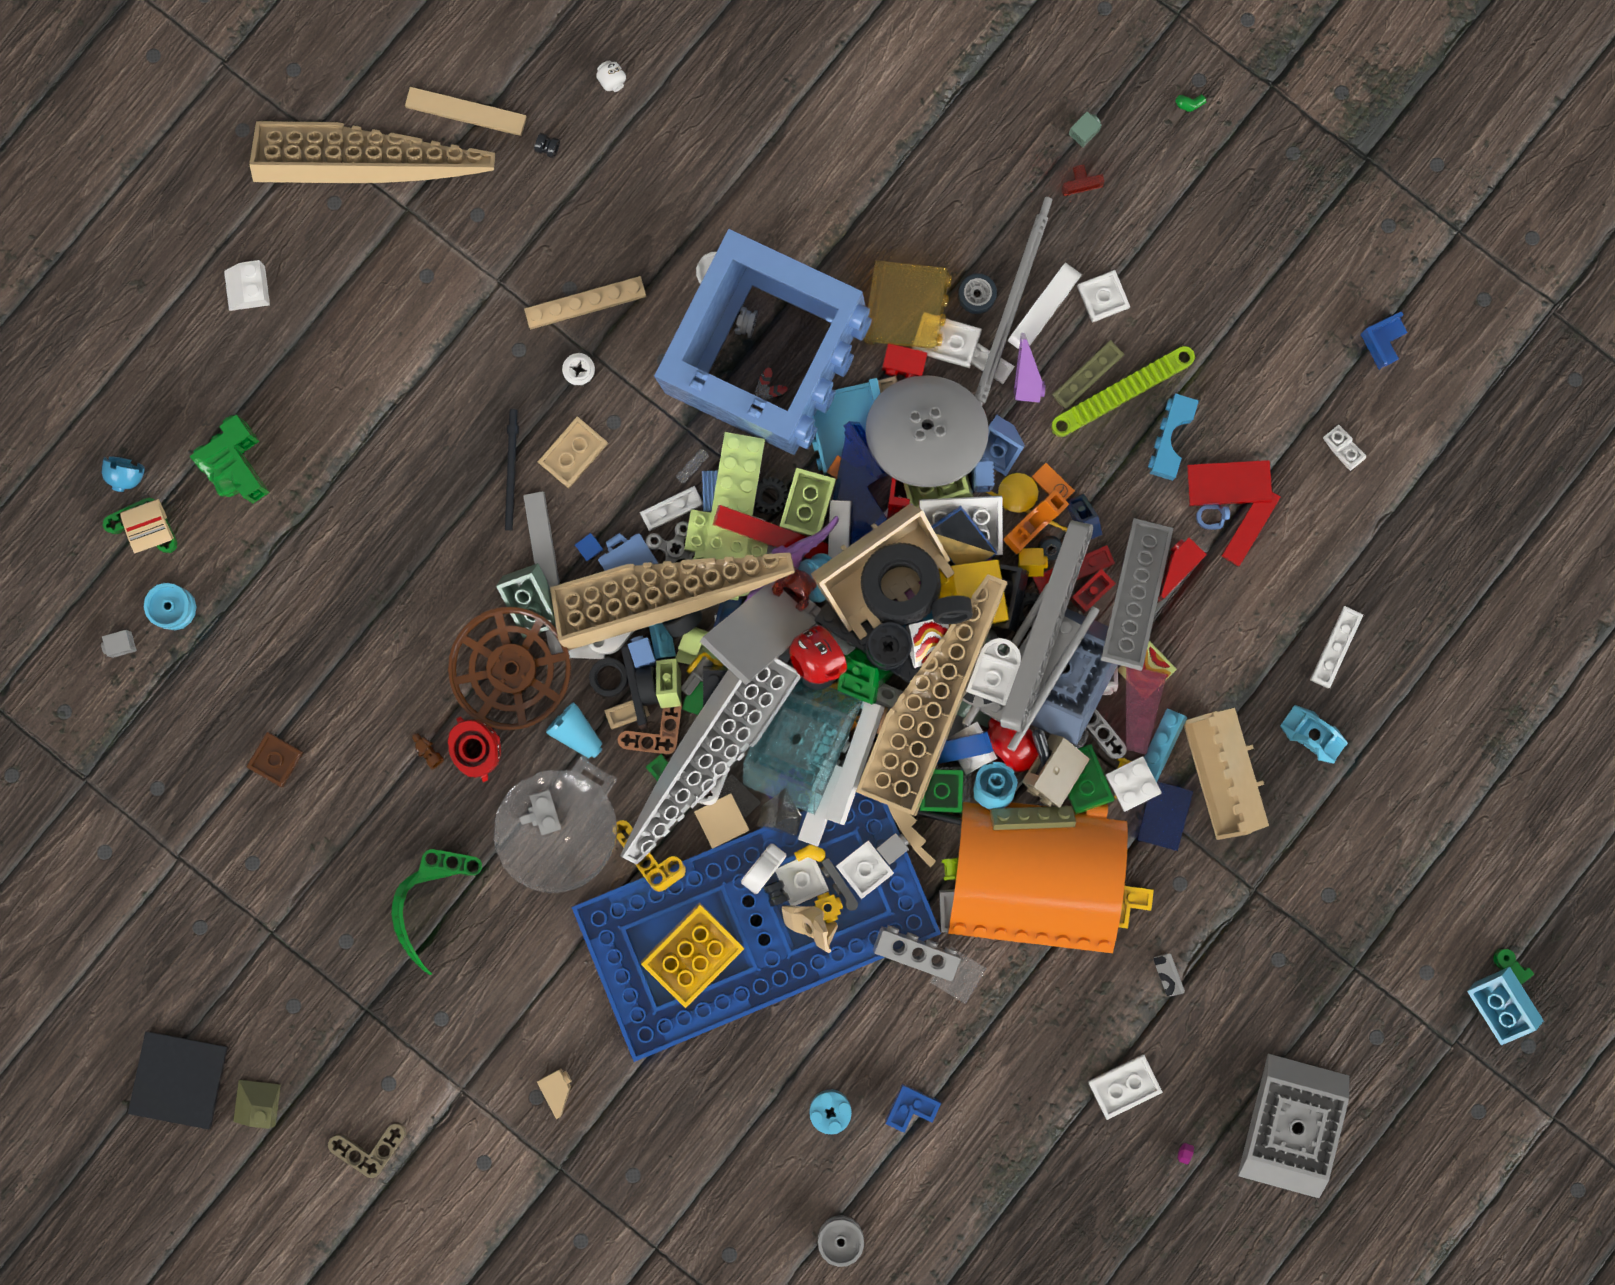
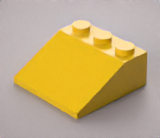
[938,560,1009,627]

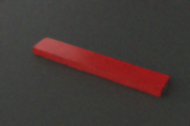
[712,505,829,559]

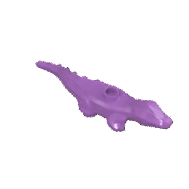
[744,516,839,603]

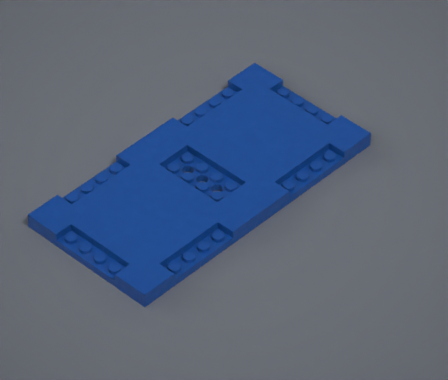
[572,792,941,1062]

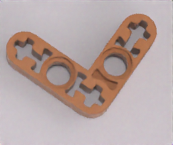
[618,701,682,754]

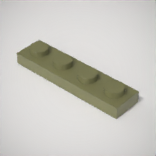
[990,806,1076,830]

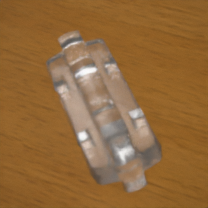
[676,449,709,484]

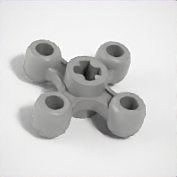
[646,521,695,563]

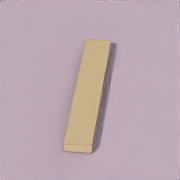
[405,87,527,136]

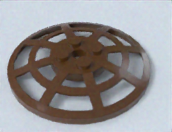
[448,607,571,730]

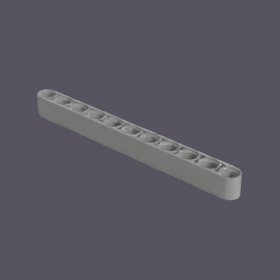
[1001,520,1093,732]

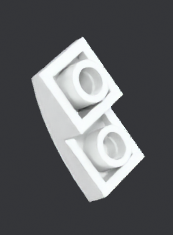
[1323,425,1366,471]

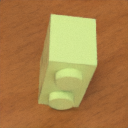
[656,659,681,708]

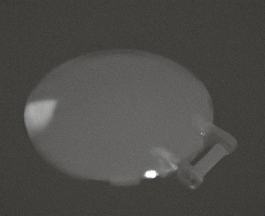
[494,756,617,893]

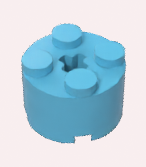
[973,762,1018,809]
[810,1089,851,1134]

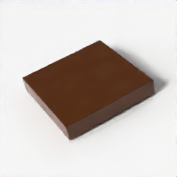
[246,732,304,788]

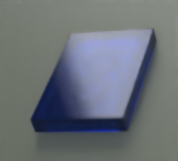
[1137,782,1193,851]

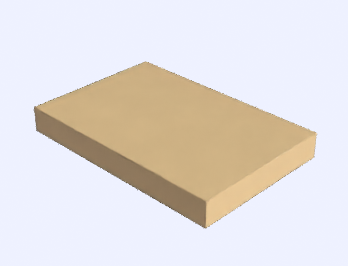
[538,416,608,489]

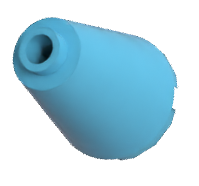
[546,702,602,758]

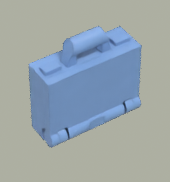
[598,533,659,571]

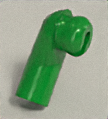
[1175,94,1206,112]

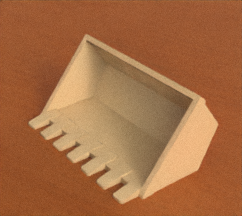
[811,503,954,640]
[1184,708,1269,840]

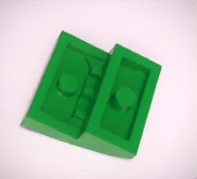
[837,654,879,705]

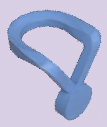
[1196,504,1230,530]

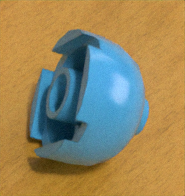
[102,457,145,492]

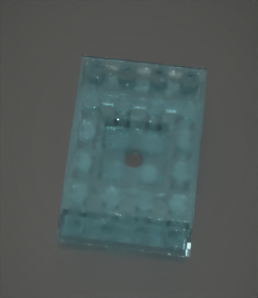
[743,679,863,815]

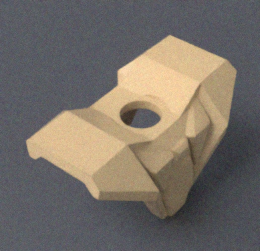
[782,905,838,953]

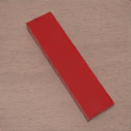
[1221,492,1281,567]
[1032,545,1115,594]

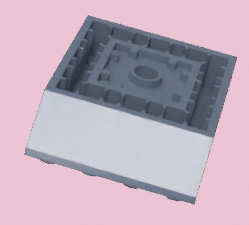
[1031,609,1118,746]

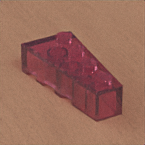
[1126,667,1167,754]

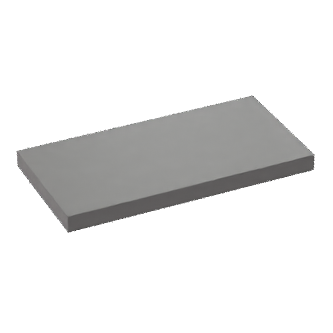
[700,582,817,685]

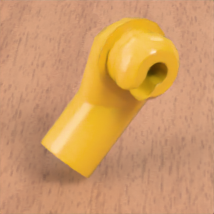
[794,844,826,862]

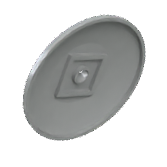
[866,376,989,487]

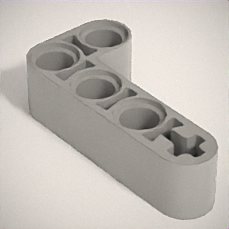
[1085,709,1126,759]

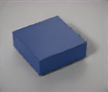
[575,533,603,562]

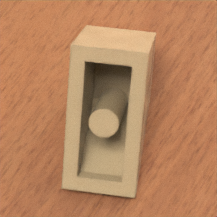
[537,1068,572,1119]

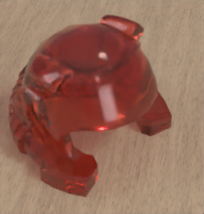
[772,567,817,612]

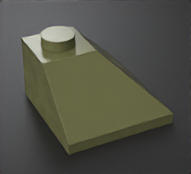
[233,1080,281,1129]

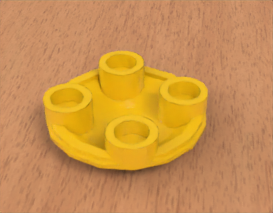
[998,473,1038,513]

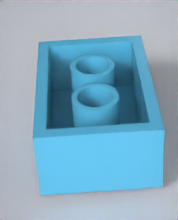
[1467,967,1544,1045]

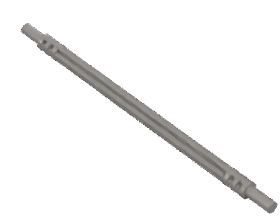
[975,197,1052,406]

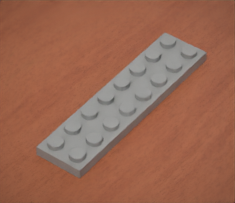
[1101,518,1173,671]

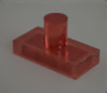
[1062,165,1105,196]

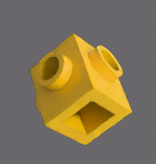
[814,892,843,923]

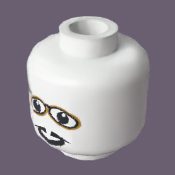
[596,60,626,92]

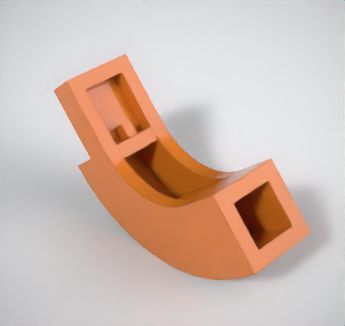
[1003,490,1069,554]

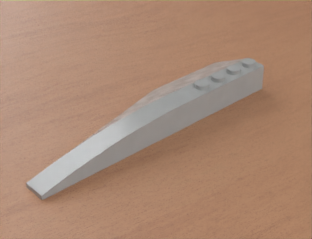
[620,657,801,864]

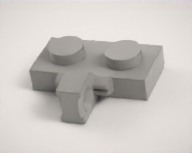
[519,790,561,835]

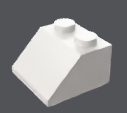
[224,260,270,311]

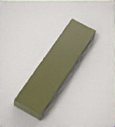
[1052,340,1125,410]

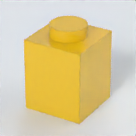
[1018,548,1048,577]

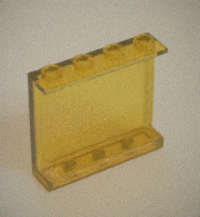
[863,260,952,352]

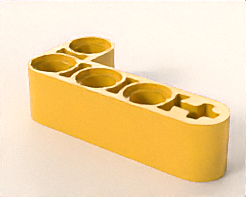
[613,820,686,892]

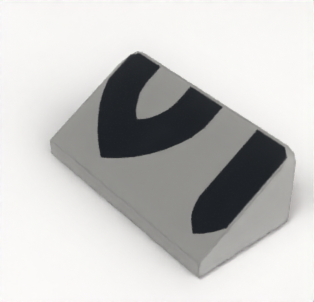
[1153,953,1185,996]

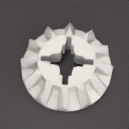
[562,353,595,385]

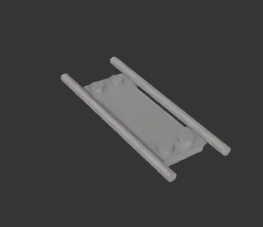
[962,584,1099,752]

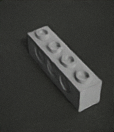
[873,925,961,982]

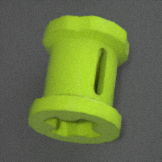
[942,858,958,880]

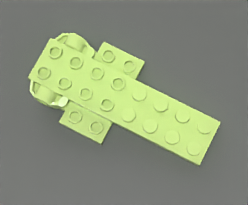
[684,432,768,601]

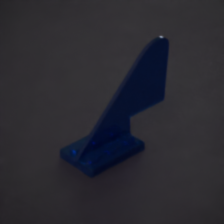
[827,421,888,546]

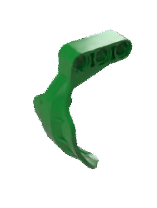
[391,849,482,975]

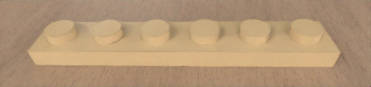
[524,276,646,330]

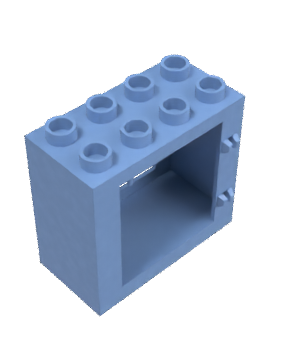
[654,229,872,455]

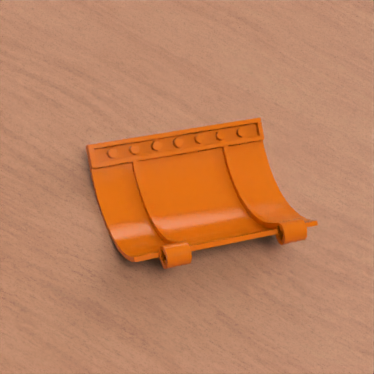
[948,802,1128,953]

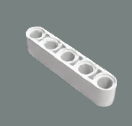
[1008,263,1082,349]

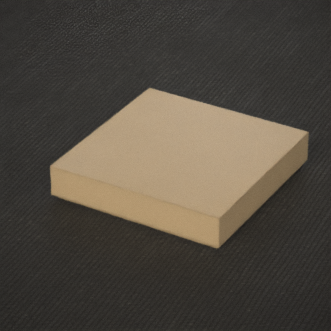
[694,794,749,849]

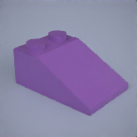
[1014,333,1045,402]

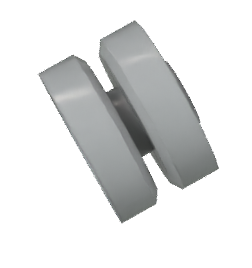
[818,1215,864,1267]

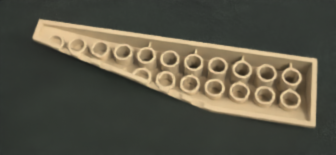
[249,121,495,183]
[550,552,795,650]
[856,574,1007,816]

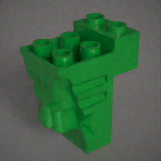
[190,415,270,504]

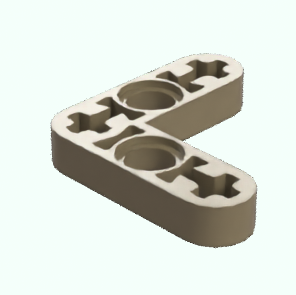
[328,1123,406,1178]

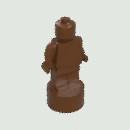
[412,733,444,769]

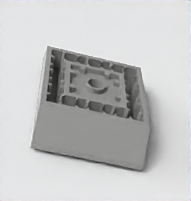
[1237,1054,1349,1198]

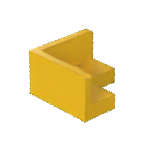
[1119,886,1154,928]

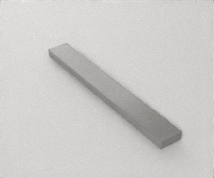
[523,491,570,655]

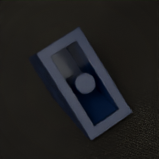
[1067,494,1103,540]

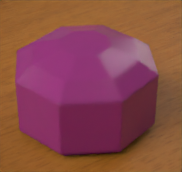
[1177,1142,1194,1164]

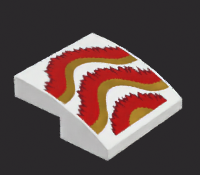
[906,619,949,668]

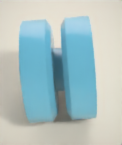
[144,583,196,630]

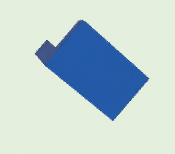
[1361,311,1407,369]
[885,1083,941,1133]

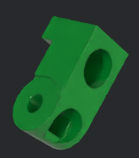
[1493,949,1534,985]

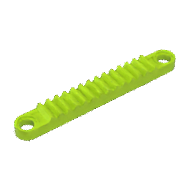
[1051,346,1195,437]

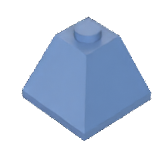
[982,415,1025,476]

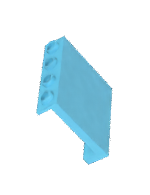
[812,378,881,475]

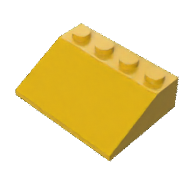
[641,902,744,1008]

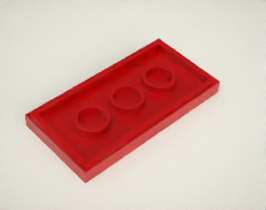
[1187,460,1272,506]

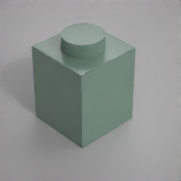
[1069,111,1102,148]

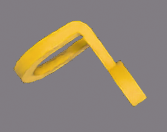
[686,652,724,674]

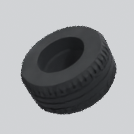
[861,542,941,626]

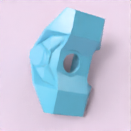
[1280,705,1348,763]

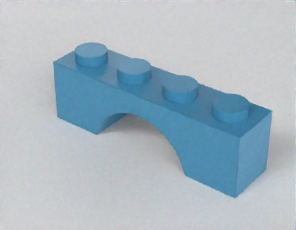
[1148,393,1199,481]

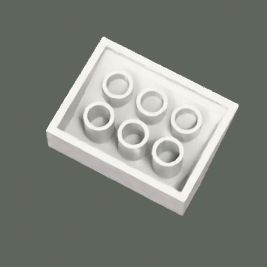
[919,496,1003,555]

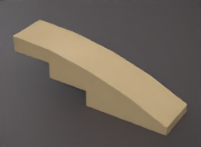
[888,805,936,867]

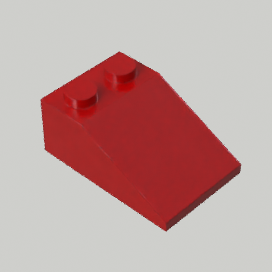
[1157,538,1207,603]

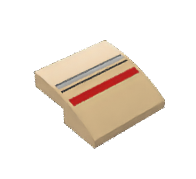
[120,499,174,553]

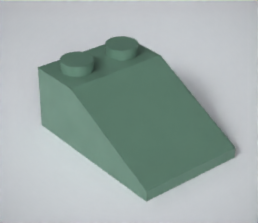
[496,563,556,638]

